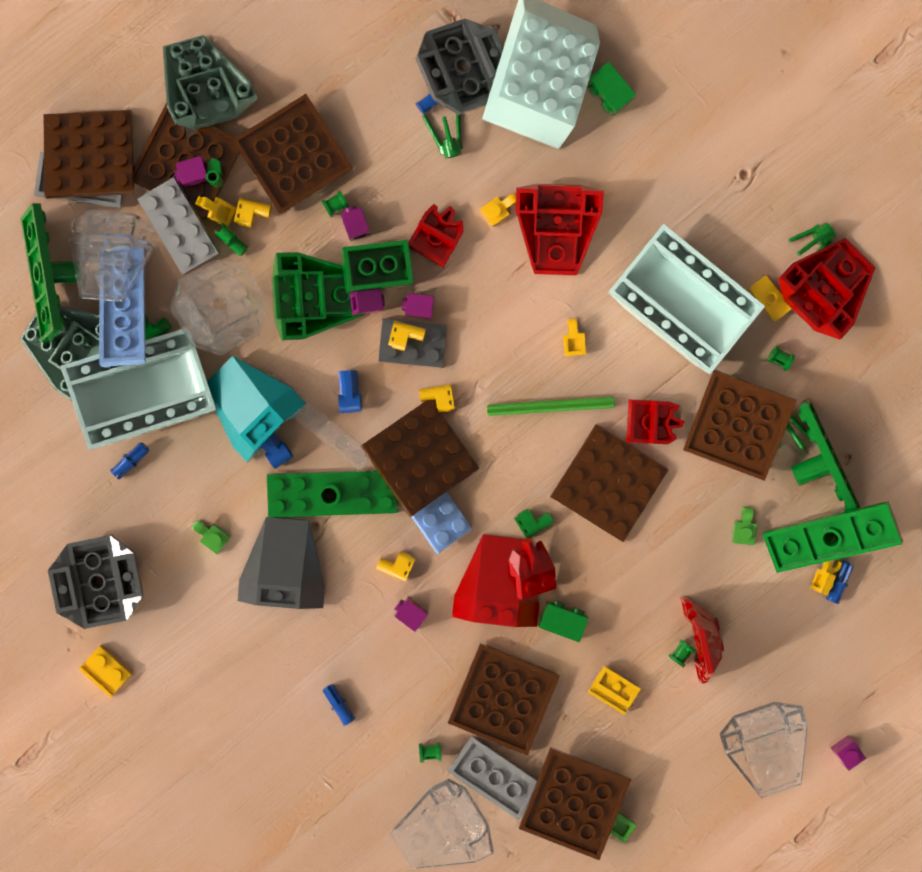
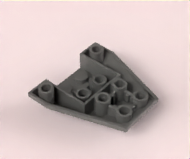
[237,517,325,609]

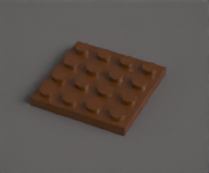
[232,94,353,215]
[134,102,240,220]
[43,110,134,199]
[683,369,797,481]
[361,400,479,517]
[550,424,668,542]
[448,643,560,755]
[519,747,631,860]

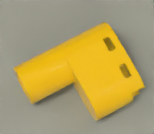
[234,198,272,228]
[388,321,426,351]
[419,384,455,413]
[376,550,415,582]

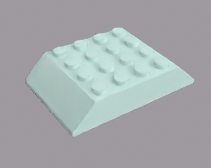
[482,0,600,149]
[608,224,765,374]
[60,327,216,450]

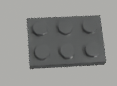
[378,319,447,368]

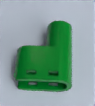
[206,158,224,188]
[214,223,249,257]
[145,314,172,340]
[514,508,554,539]

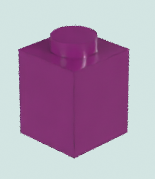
[174,156,208,188]
[340,206,371,241]
[350,289,385,315]
[402,293,434,319]
[394,597,428,632]
[831,735,867,771]

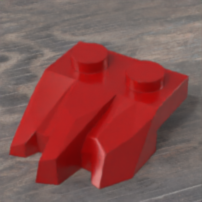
[408,204,464,268]
[626,399,685,445]
[509,537,557,600]

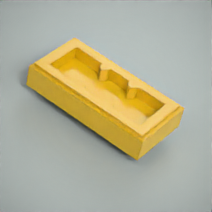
[748,275,792,322]

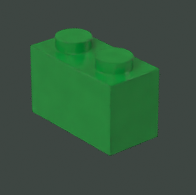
[587,61,636,115]
[538,600,589,643]

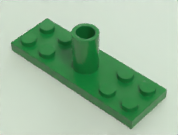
[20,203,83,342]
[791,398,861,512]
[267,471,397,517]
[762,501,903,573]

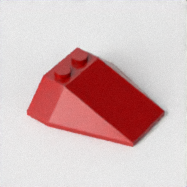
[515,184,604,275]
[778,238,875,340]
[452,534,539,627]

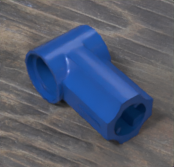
[338,370,362,413]
[262,432,293,469]

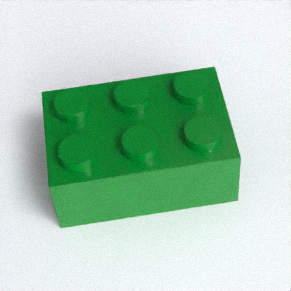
[340,240,413,293]

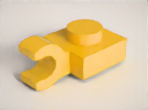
[480,193,516,227]
[195,196,237,227]
[562,318,586,356]
[810,560,842,596]

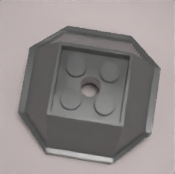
[415,18,503,115]
[48,535,144,629]

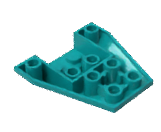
[207,356,307,463]

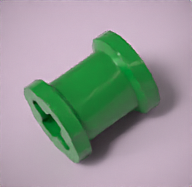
[321,190,349,218]
[767,344,795,371]
[668,639,696,668]
[419,742,442,763]

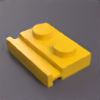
[79,645,133,698]
[587,665,641,715]

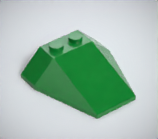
[272,252,365,341]

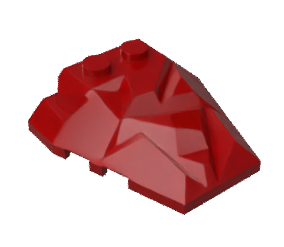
[680,596,724,684]

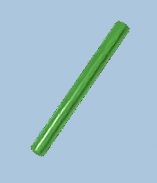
[487,396,615,416]

